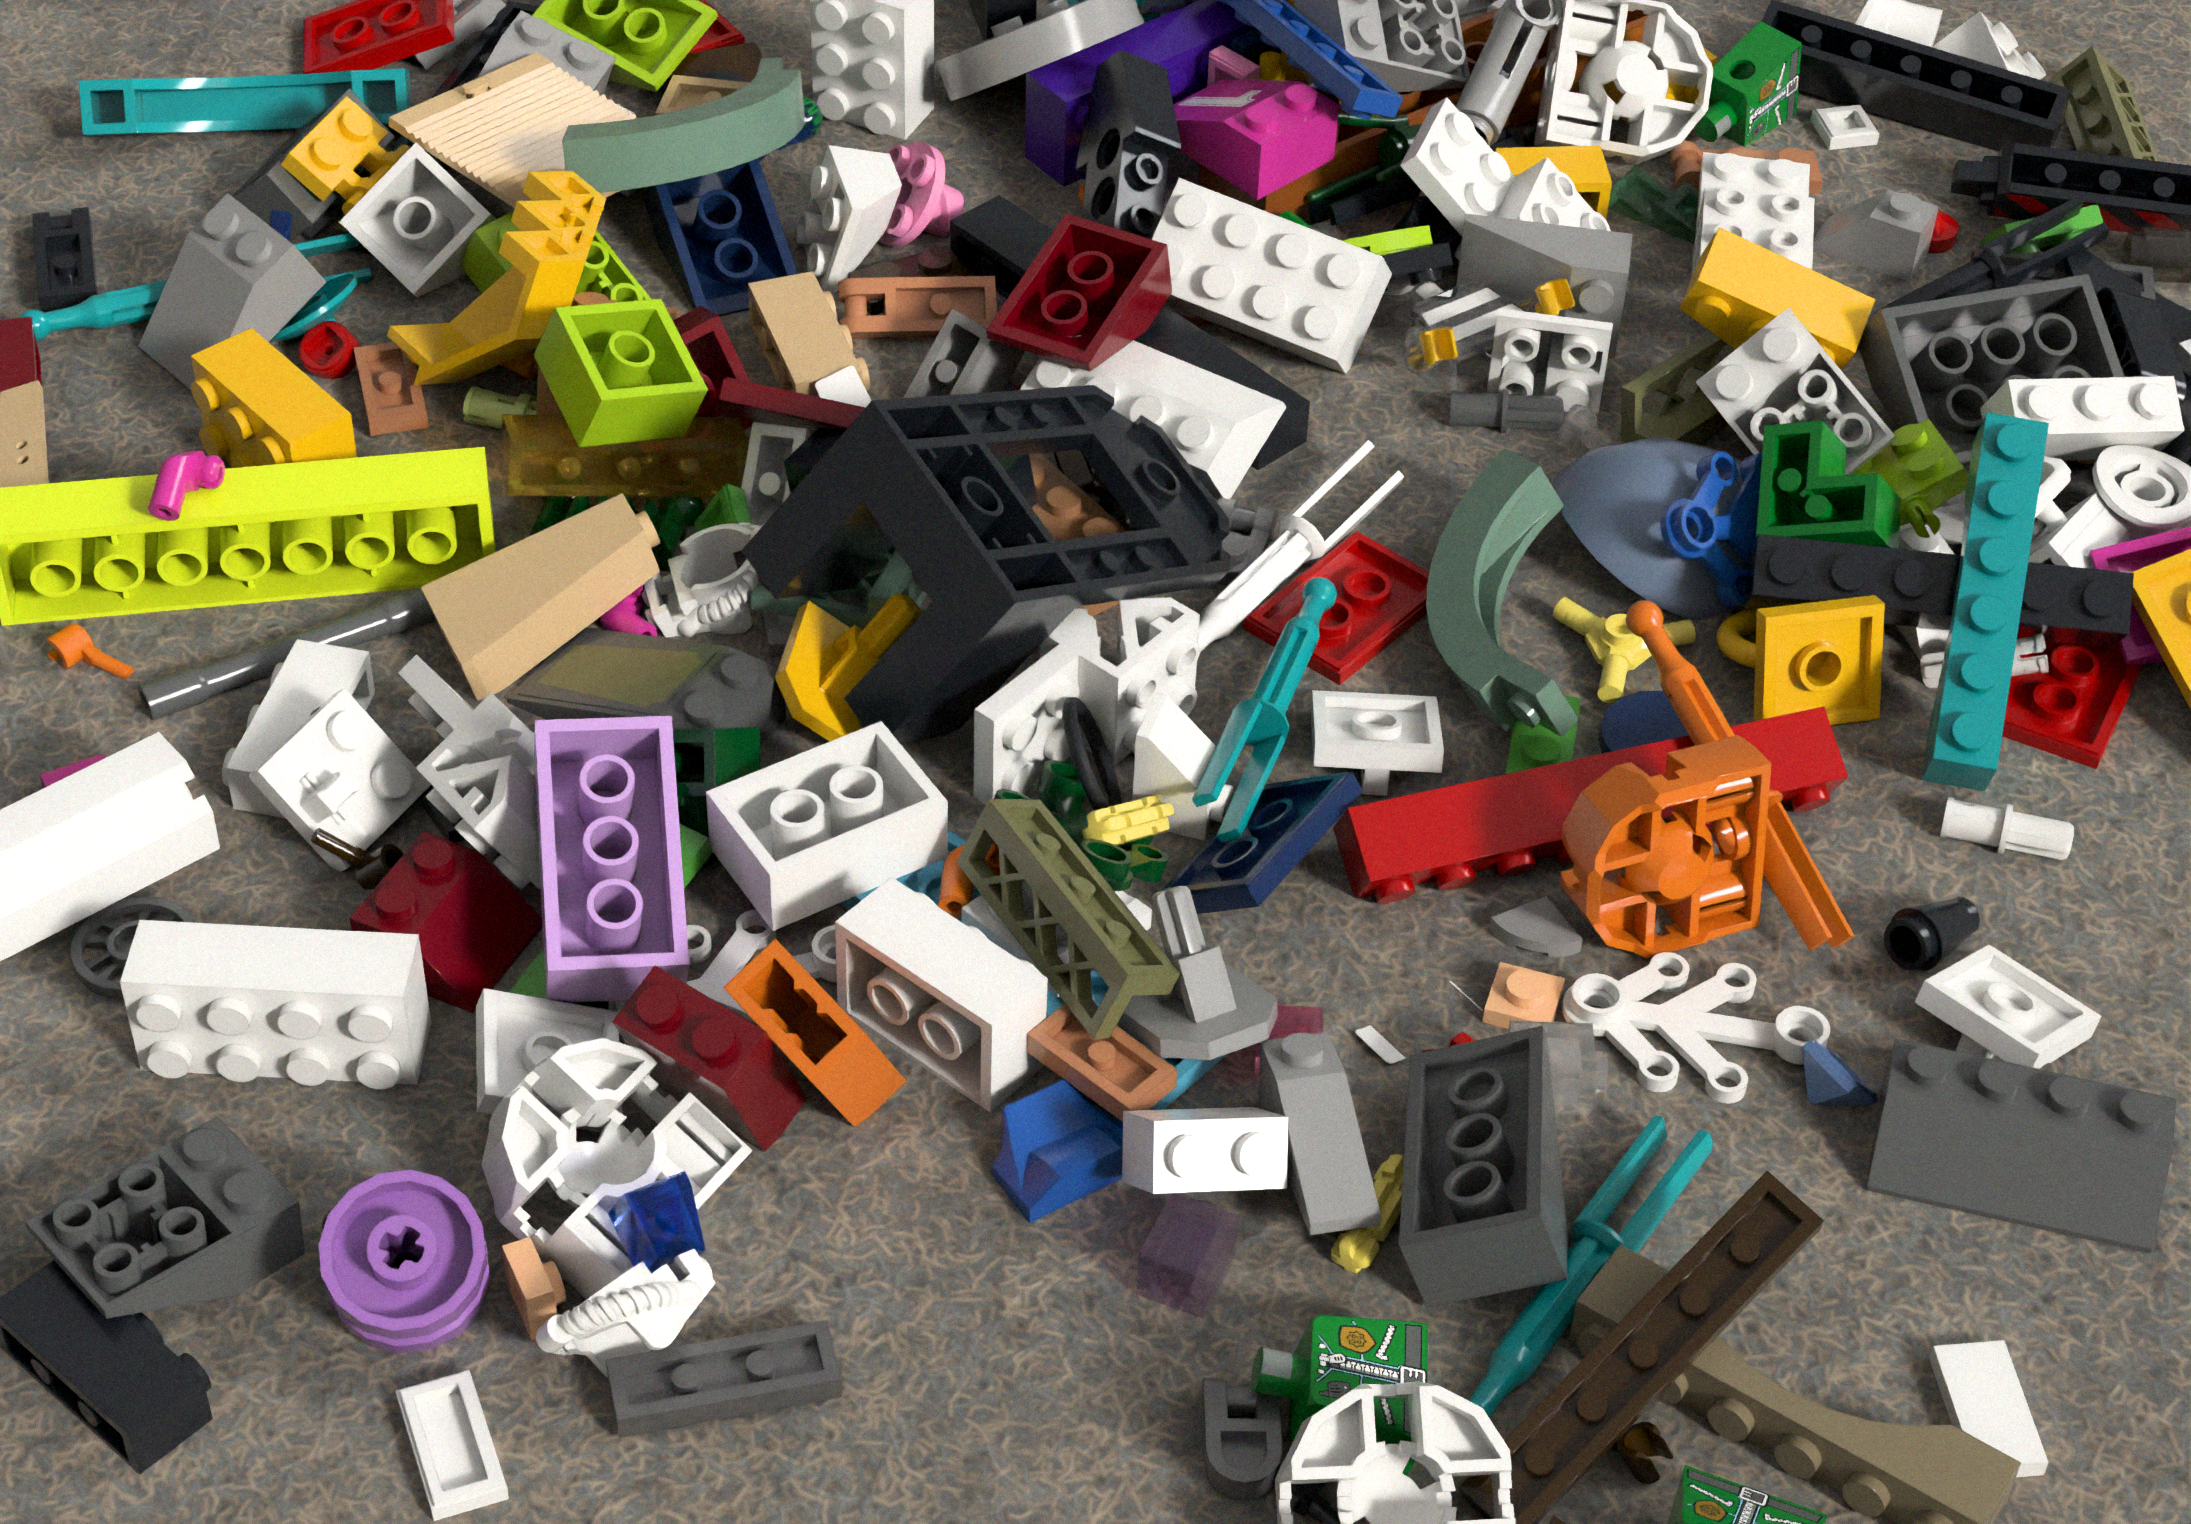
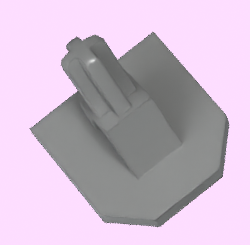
[1117,886,1278,1060]

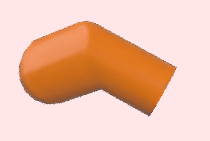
[938,842,1000,919]

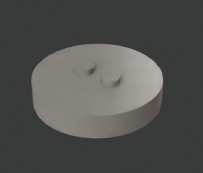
[935,0,1144,101]

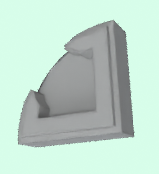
[1489,896,1583,957]

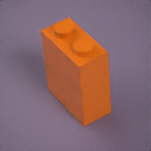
[723,938,907,1127]

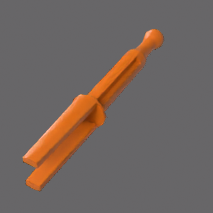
[1626,600,1855,950]

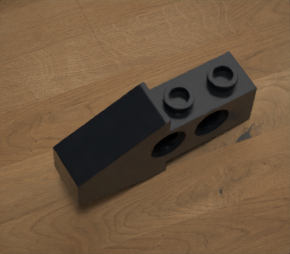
[1076,50,1181,240]

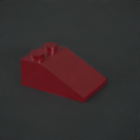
[986,213,1172,372]

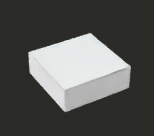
[1810,105,1879,150]

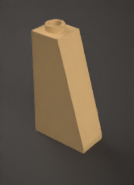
[421,493,661,701]

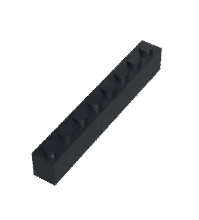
[950,195,1310,470]

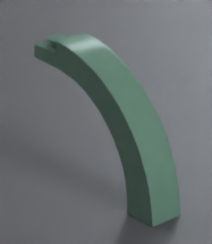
[562,57,805,193]
[1426,448,1579,737]

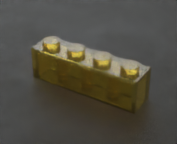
[500,414,749,497]

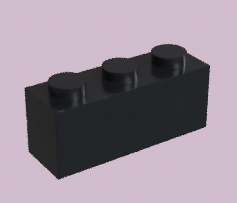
[0,1260,213,1475]

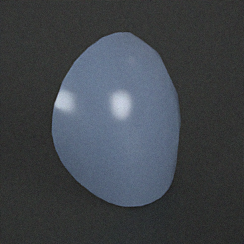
[1553,437,1761,620]

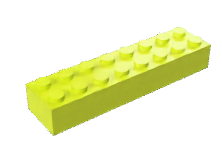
[0,447,496,626]

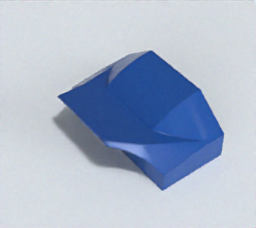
[992,1079,1123,1223]

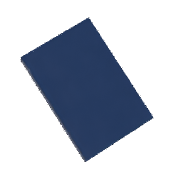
[1162,772,1363,914]

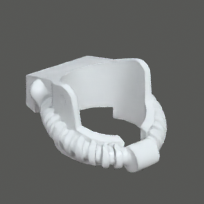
[641,522,763,638]
[536,1249,715,1378]

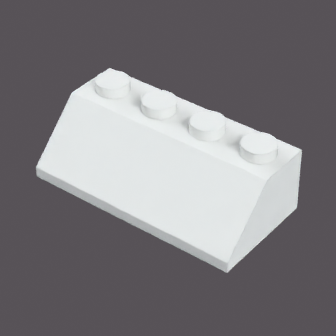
[1020,340,1286,500]

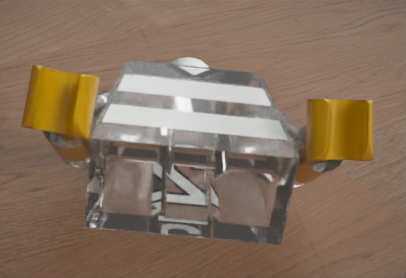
[1404,278,1575,397]

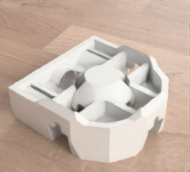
[1534,0,1713,164]
[481,1038,753,1300]
[1275,1381,1516,1524]

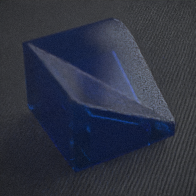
[608,1171,706,1274]

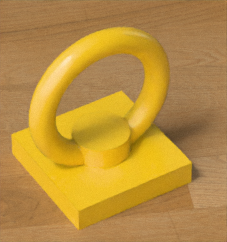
[1716,595,1885,725]

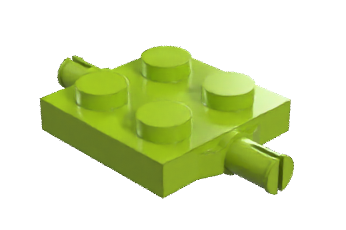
[1852,418,1968,538]

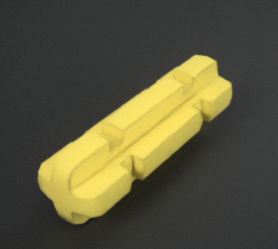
[1082,795,1175,845]
[1331,1154,1404,1274]

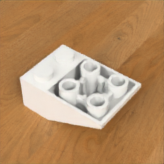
[1696,307,1897,475]

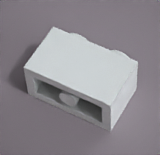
[1122,1107,1288,1194]

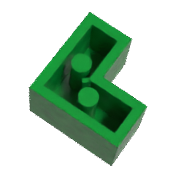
[1756,420,1902,549]

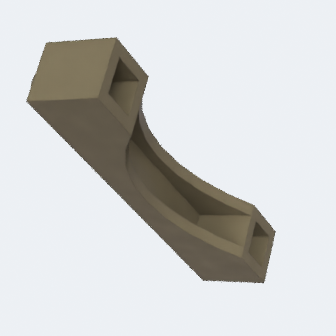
[1569,1244,2021,1524]

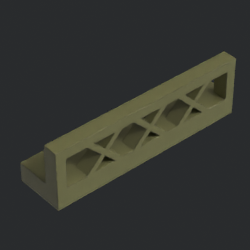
[2051,46,2159,161]
[1621,331,1735,445]
[957,799,1181,1039]

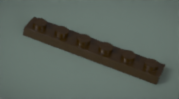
[1459,1171,1824,1524]

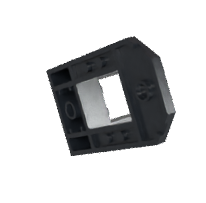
[741,385,1231,744]

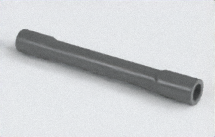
[138,587,436,720]

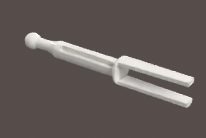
[1198,440,1404,653]

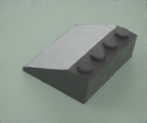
[1858,274,2125,466]

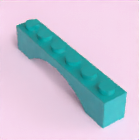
[78,69,412,137]
[1921,412,2049,791]

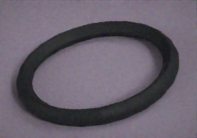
[1062,697,1122,810]

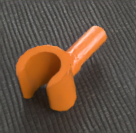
[46,624,135,680]

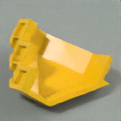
[387,171,606,386]

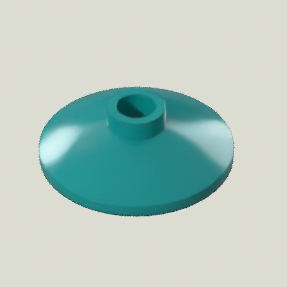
[269,274,357,342]

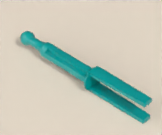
[18,233,372,342]
[1192,577,1337,842]
[1468,1115,1713,1418]

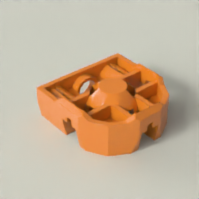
[1560,735,1772,959]

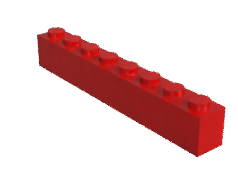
[1333,706,1848,904]

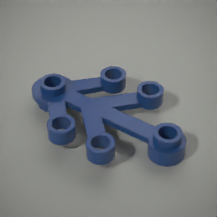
[1660,451,1762,609]

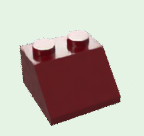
[349,831,542,1013]

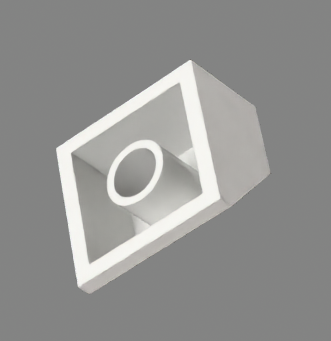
[339,142,496,297]

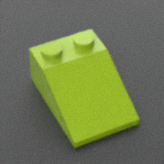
[532,0,718,92]

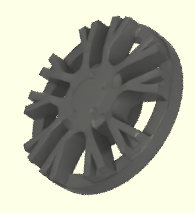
[70,896,196,998]

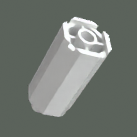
[0,732,220,962]

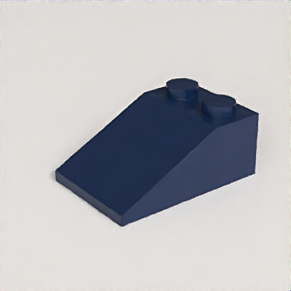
[644,158,798,316]

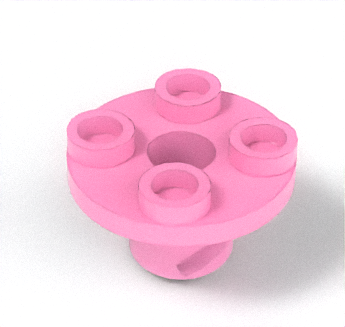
[878,142,964,248]

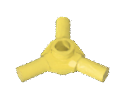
[1552,597,1696,704]

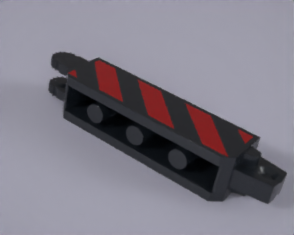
[1950,143,2191,240]

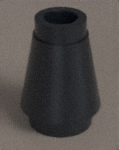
[1884,897,1980,971]

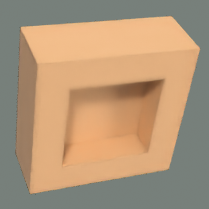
[1482,962,1565,1039]
[502,1237,566,1340]

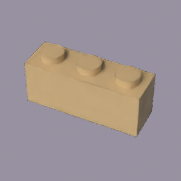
[748,271,870,397]

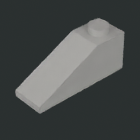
[1260,1032,1381,1235]

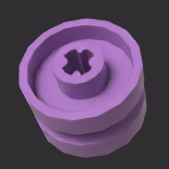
[318,1169,491,1353]

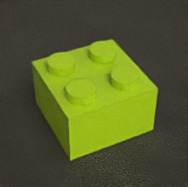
[534,299,708,447]

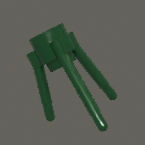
[1307,113,1422,202]

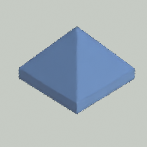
[1802,1040,1878,1106]

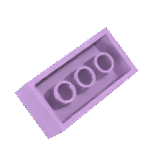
[534,716,689,1003]

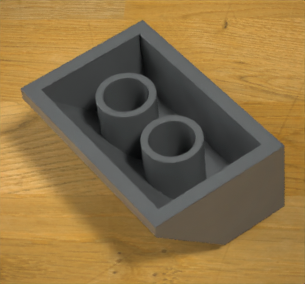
[232,88,394,241]

